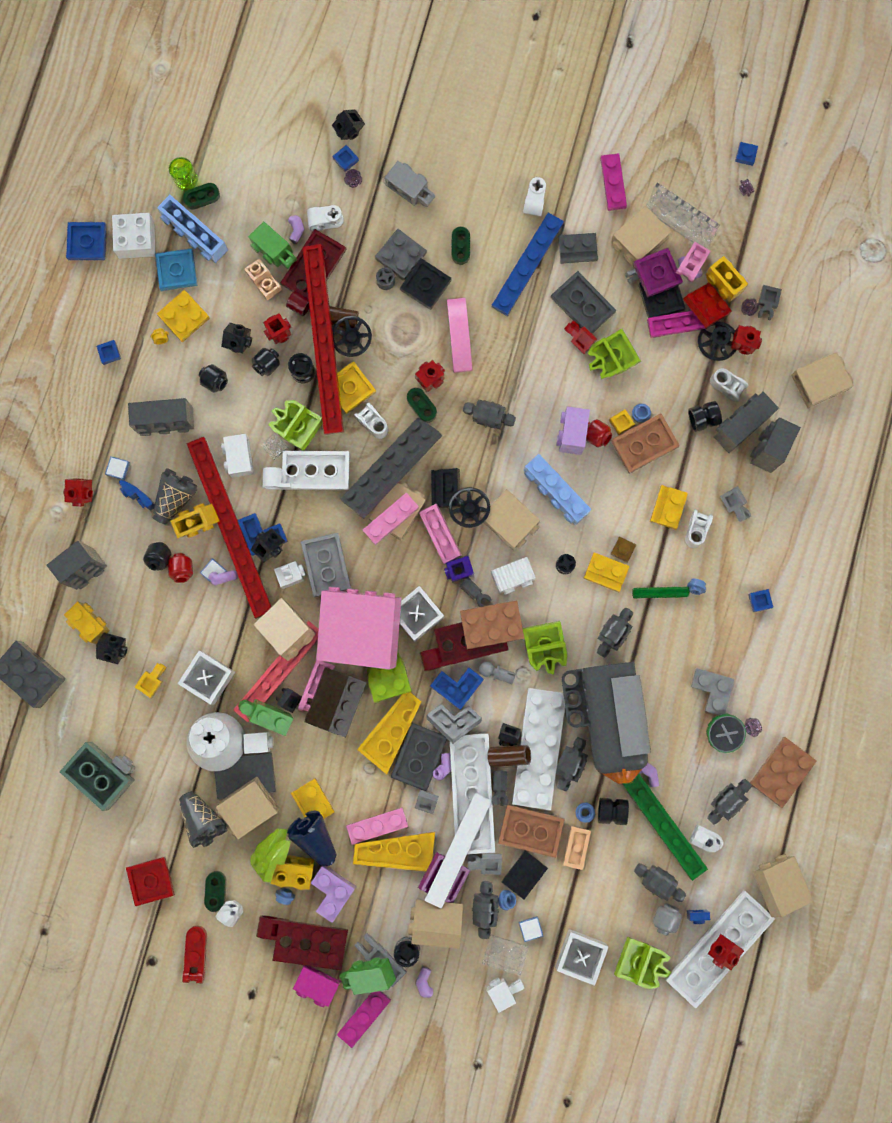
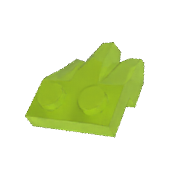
[588,329,641,379]
[268,400,323,451]
[523,621,567,675]
[367,652,412,703]
[250,828,290,883]
[614,936,672,989]

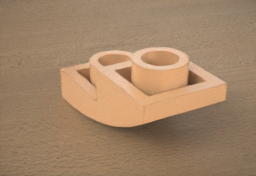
[244,259,282,301]

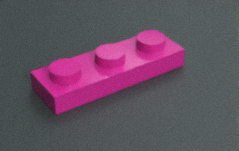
[600,153,627,211]
[647,311,706,338]
[337,991,391,1048]

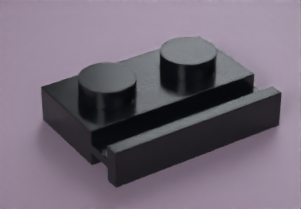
[431,468,460,508]
[501,850,548,900]

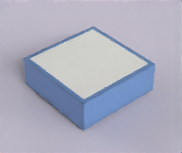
[105,457,130,480]
[200,558,228,582]
[519,916,543,942]

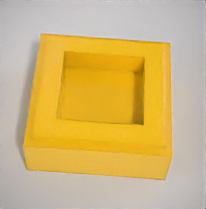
[609,409,635,435]

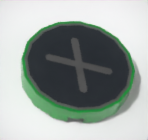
[706,713,746,753]

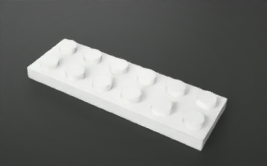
[512,688,565,810]
[450,734,495,854]
[665,890,775,1008]

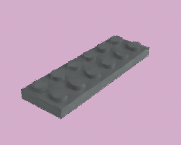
[340,418,442,519]

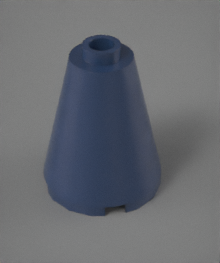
[287,810,337,866]

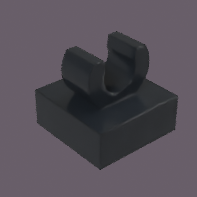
[276,688,302,713]
[498,723,521,746]

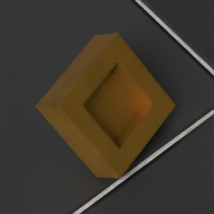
[611,536,636,563]

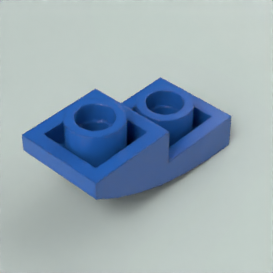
[119,480,155,511]

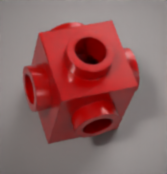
[263,313,292,344]
[730,325,762,355]
[415,360,445,392]
[63,478,93,507]
[708,934,744,970]

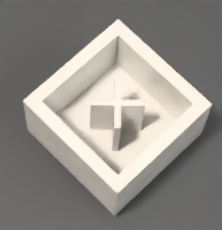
[112,213,156,259]
[400,586,444,642]
[178,651,235,705]
[555,929,608,986]

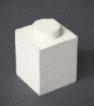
[243,732,273,754]

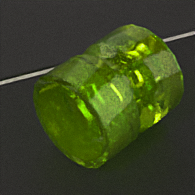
[169,157,198,191]

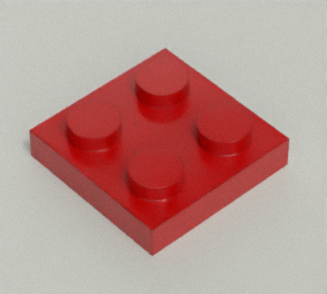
[683,283,732,328]
[126,856,175,906]

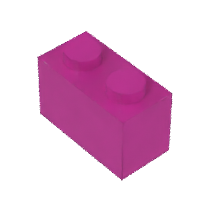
[293,965,341,1007]

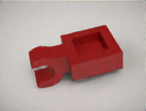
[564,320,597,354]

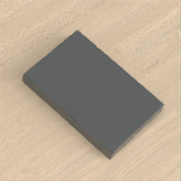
[551,271,616,334]
[391,723,447,792]
[214,753,276,800]

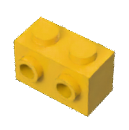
[705,256,748,303]
[170,503,219,538]
[64,601,110,644]
[270,855,314,890]

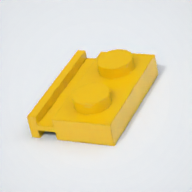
[650,485,688,530]
[583,552,630,592]
[291,778,335,819]

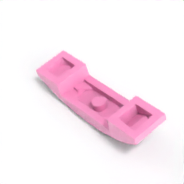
[447,298,472,373]

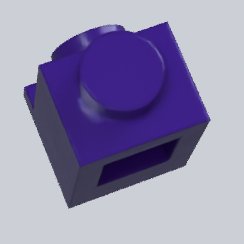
[444,556,474,583]

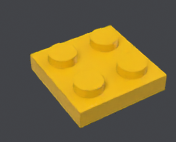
[156,289,210,342]
[337,361,376,414]

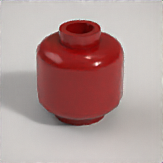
[586,419,612,448]
[168,553,193,583]

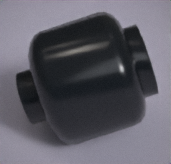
[252,348,280,376]
[199,364,228,392]
[143,542,171,571]

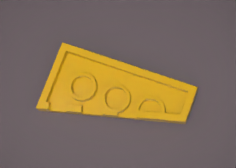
[357,692,422,775]
[353,832,435,871]

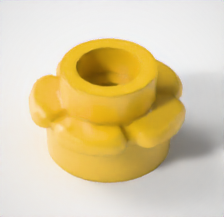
[150,328,169,345]

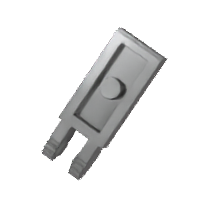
[355,933,407,987]

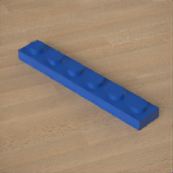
[492,212,564,316]

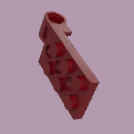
[280,229,347,317]
[420,622,509,671]
[256,915,348,971]

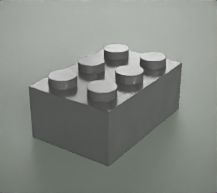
[714,391,779,453]
[128,398,194,436]
[750,417,801,473]
[46,541,107,590]
[0,641,66,708]

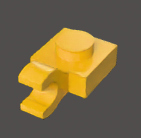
[135,663,167,698]

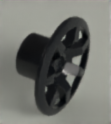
[332,316,372,357]
[698,321,736,361]
[449,487,490,528]

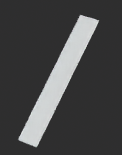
[424,793,492,908]

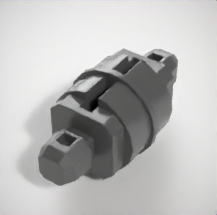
[463,400,516,429]
[597,608,633,658]
[556,737,588,792]
[707,779,752,825]
[634,863,686,902]
[472,881,499,939]

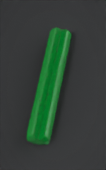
[632,587,690,599]

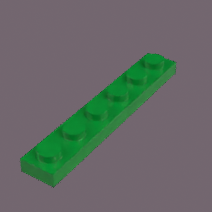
[622,774,708,881]

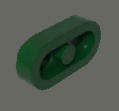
[183,183,220,209]
[451,226,470,265]
[407,388,437,423]
[204,871,226,912]

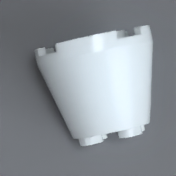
[187,712,245,771]

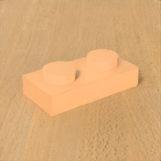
[563,826,591,870]

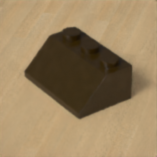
[304,667,367,738]

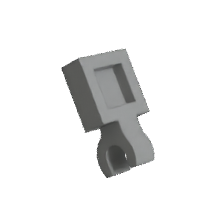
[720,486,751,522]
[468,853,502,875]

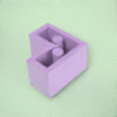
[556,406,590,455]
[311,866,356,923]

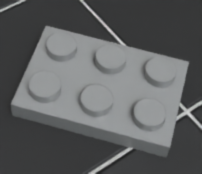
[301,533,351,598]

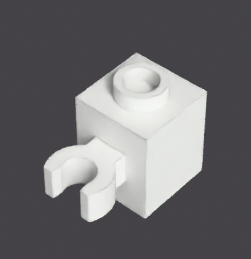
[274,561,306,589]
[487,978,524,1013]

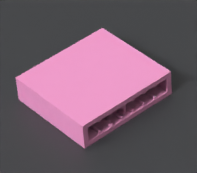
[316,587,402,669]

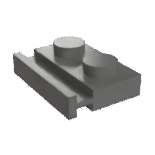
[558,233,598,264]

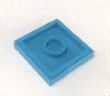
[155,248,198,291]

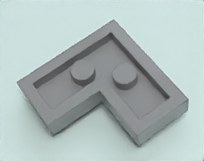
[691,668,734,716]
[427,704,482,744]

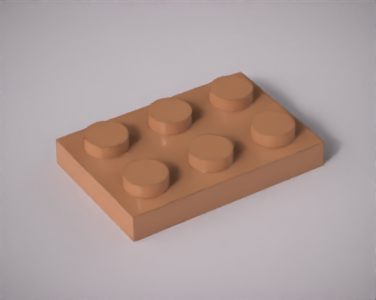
[611,413,680,474]
[460,601,524,649]
[750,737,817,808]
[498,805,565,858]

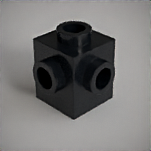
[332,109,365,140]
[221,323,252,354]
[250,528,285,563]
[96,633,128,665]

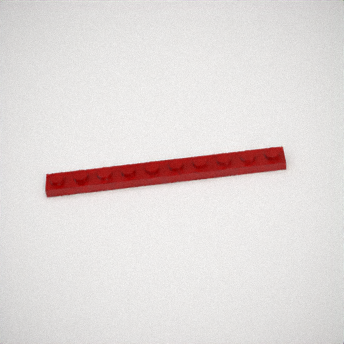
[303,244,344,435]
[186,437,272,619]

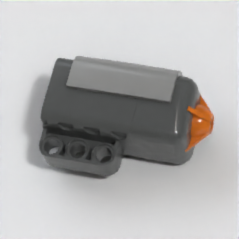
[562,662,651,784]

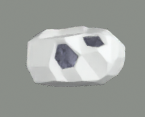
[689,825,724,852]
[215,900,243,927]

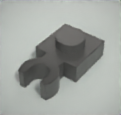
[758,285,782,321]

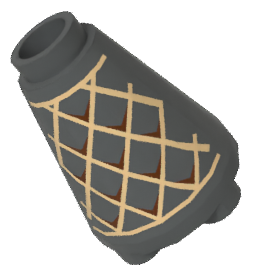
[152,468,197,524]
[179,791,228,848]

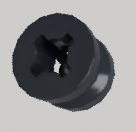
[556,554,576,575]

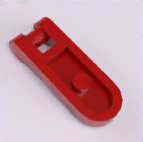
[182,925,207,984]

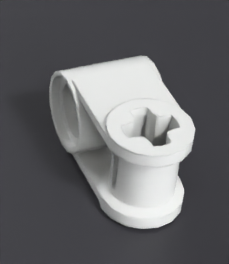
[523,177,546,216]
[307,205,344,231]
[710,368,749,402]
[354,403,388,439]
[685,509,713,548]

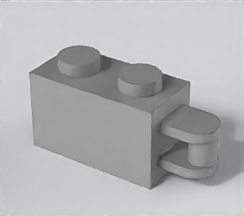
[384,161,435,207]

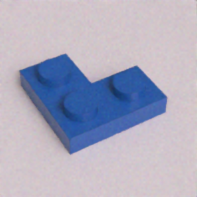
[238,513,288,556]
[430,668,484,710]

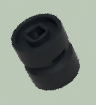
[288,353,315,384]
[688,401,722,432]
[598,798,629,825]
[394,936,420,967]

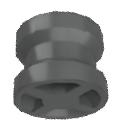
[376,267,395,290]

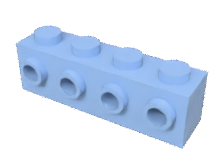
[157,195,228,263]
[524,454,591,526]

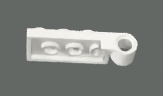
[262,451,350,490]

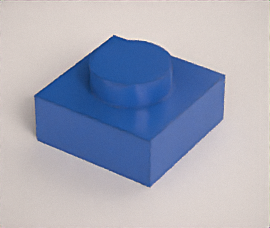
[735,142,758,166]
[332,145,359,172]
[96,340,121,365]
[749,589,773,612]
[687,909,710,924]

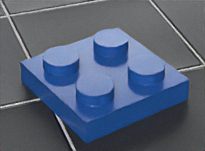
[66,222,107,260]

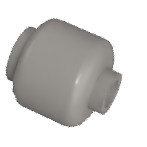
[653,904,682,936]

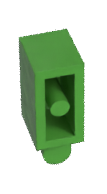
[248,221,297,269]
[238,699,294,736]
[339,957,396,995]

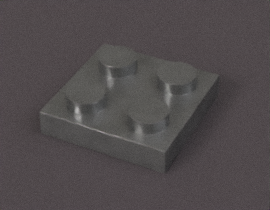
[375,229,427,281]

